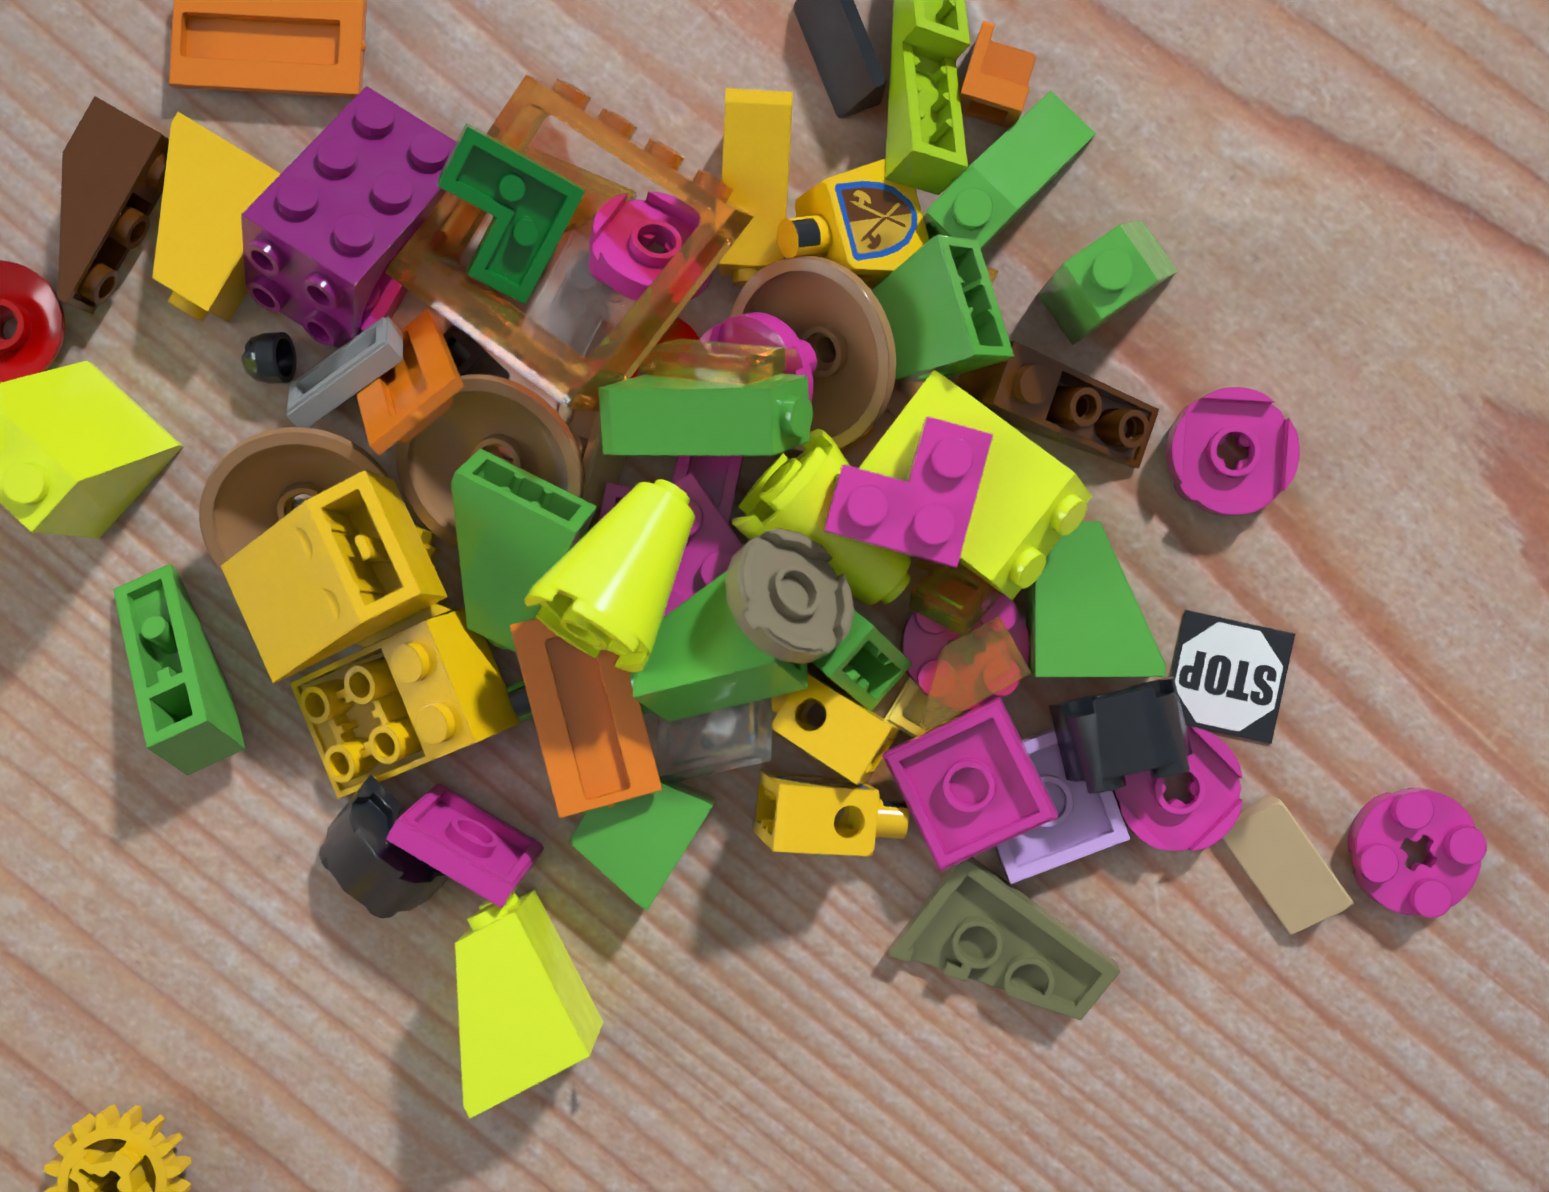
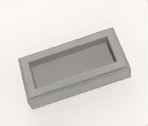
[286,316,403,428]

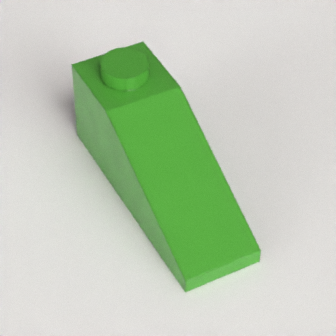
[923,90,1096,253]
[113,563,245,776]

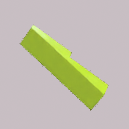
[885,0,971,195]

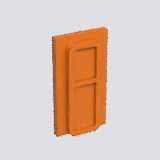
[169,0,367,98]
[356,308,464,455]
[509,618,662,818]

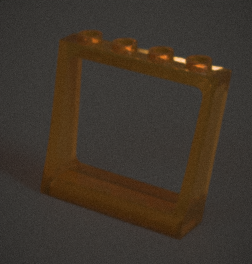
[385,74,753,412]

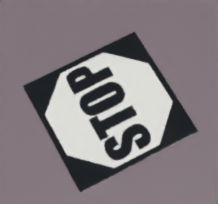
[1171,610,1295,744]

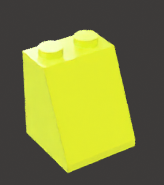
[0,361,184,539]
[859,370,1093,600]
[455,889,604,1119]

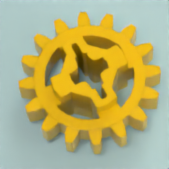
[43,1104,192,1192]

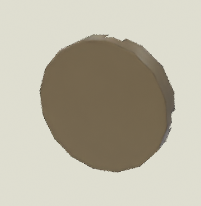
[725,529,854,664]

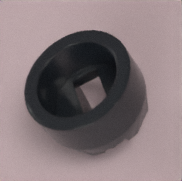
[241,332,297,384]

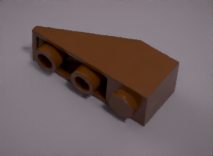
[58,96,169,314]
[956,341,1159,469]

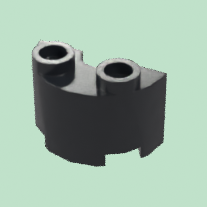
[1049,676,1193,794]
[319,775,450,918]

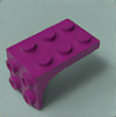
[241,86,456,349]

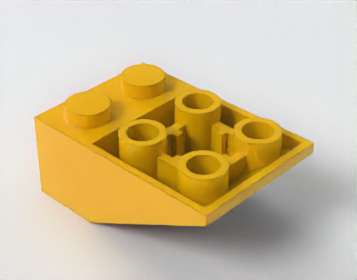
[221,470,448,683]
[290,608,521,799]

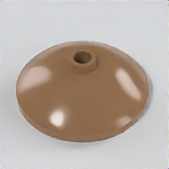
[730,256,896,451]
[396,374,584,549]
[199,427,389,572]

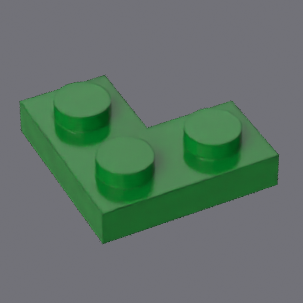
[436,123,586,304]

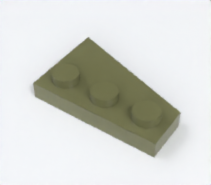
[888,857,1120,1020]

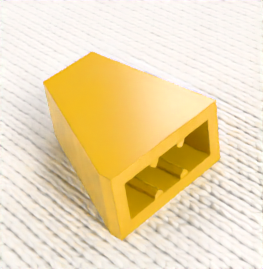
[719,88,793,288]
[152,112,280,322]

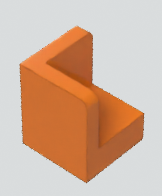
[960,20,1036,129]

